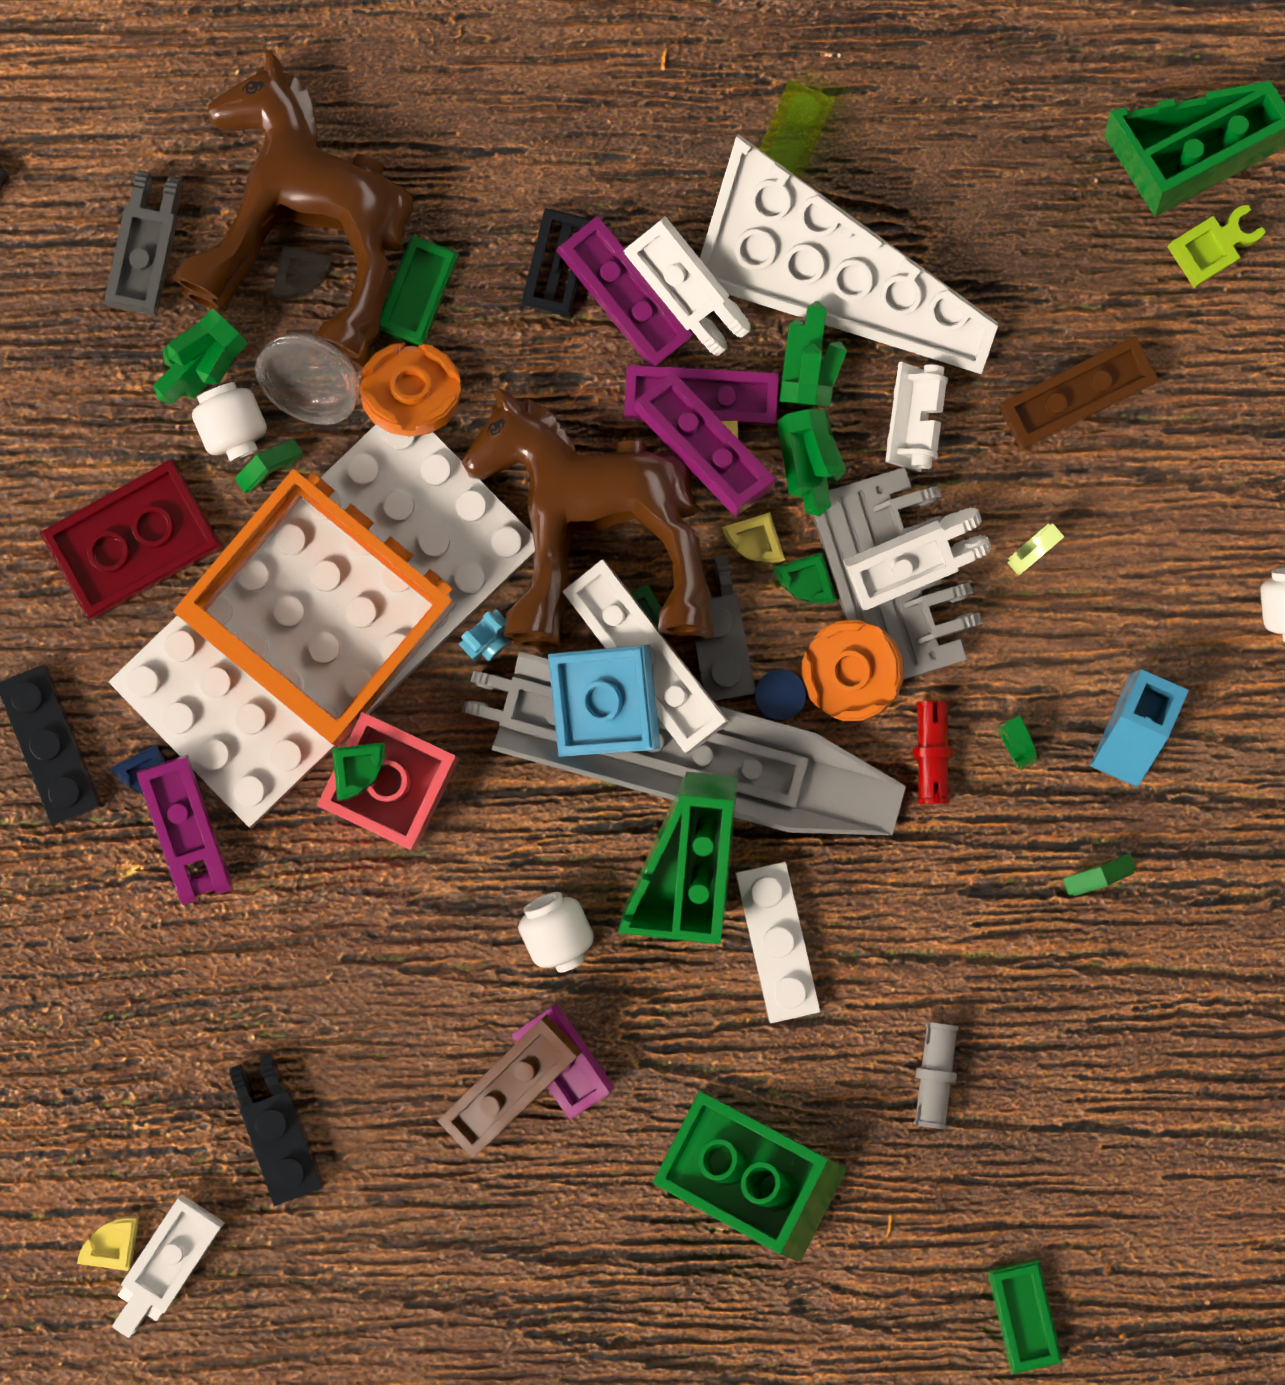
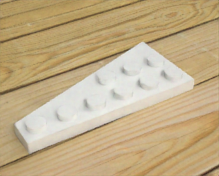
[700,134,998,374]

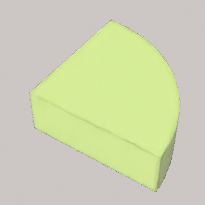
[1007,523,1064,576]

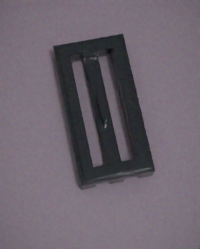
[521,208,593,320]

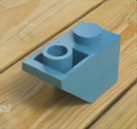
[1090,669,1189,787]

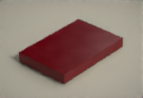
[39,458,224,622]

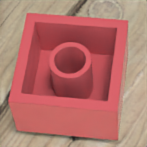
[317,712,460,850]

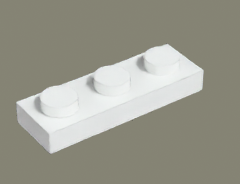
[735,862,820,1024]

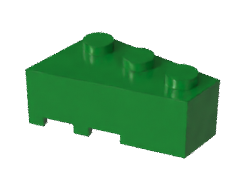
[1104,81,1285,217]
[617,771,738,944]

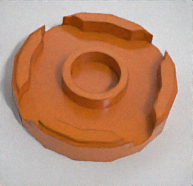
[360,342,461,437]
[802,620,904,721]

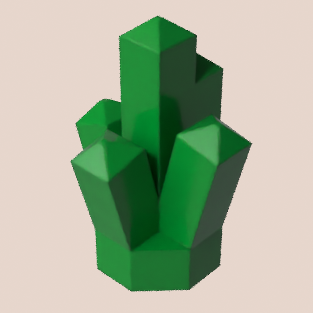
[779,301,847,407]
[153,308,248,404]
[777,409,846,516]

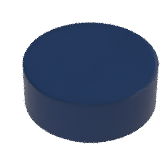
[754,670,806,721]

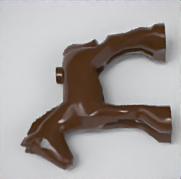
[173,51,413,371]
[462,387,714,648]

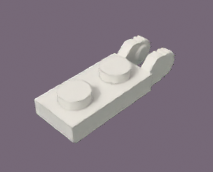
[624,216,751,356]
[843,507,992,610]

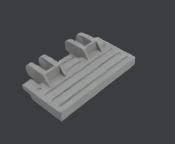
[812,467,983,680]

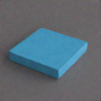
[548,645,661,757]

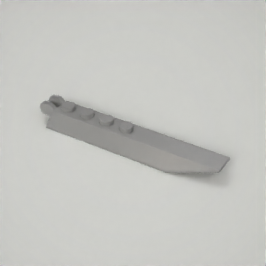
[462,651,906,835]

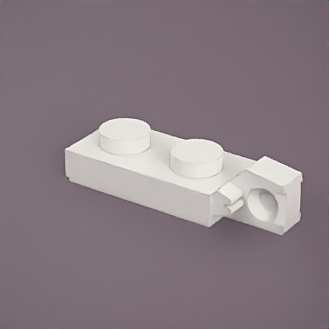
[112,1195,225,1338]

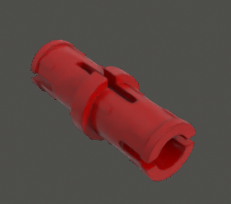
[913,701,953,804]

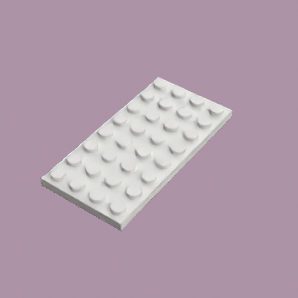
[109,425,535,828]

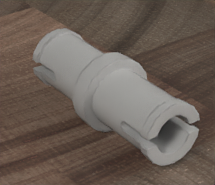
[913,1022,959,1130]

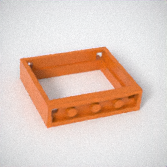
[172,468,456,747]

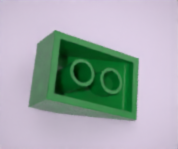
[652,1091,847,1262]

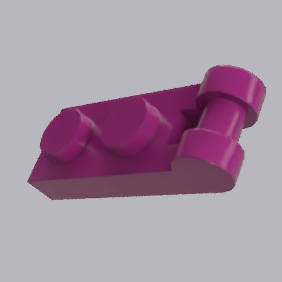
[136,755,233,905]

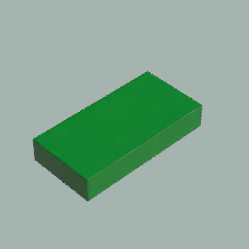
[379,235,459,347]
[986,1258,1063,1374]

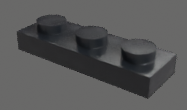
[0,665,103,826]

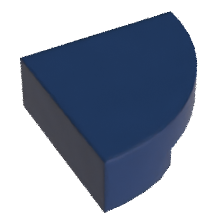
[111,745,167,793]

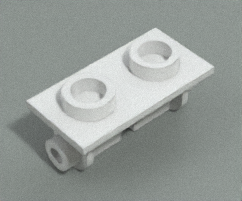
[885,362,948,472]

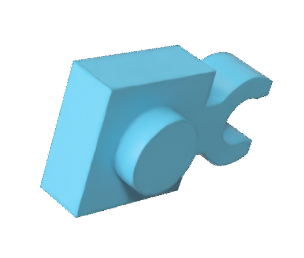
[459,609,511,663]

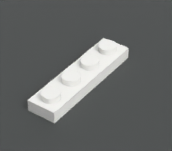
[562,560,730,754]

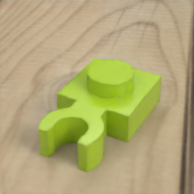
[1167,205,1266,289]

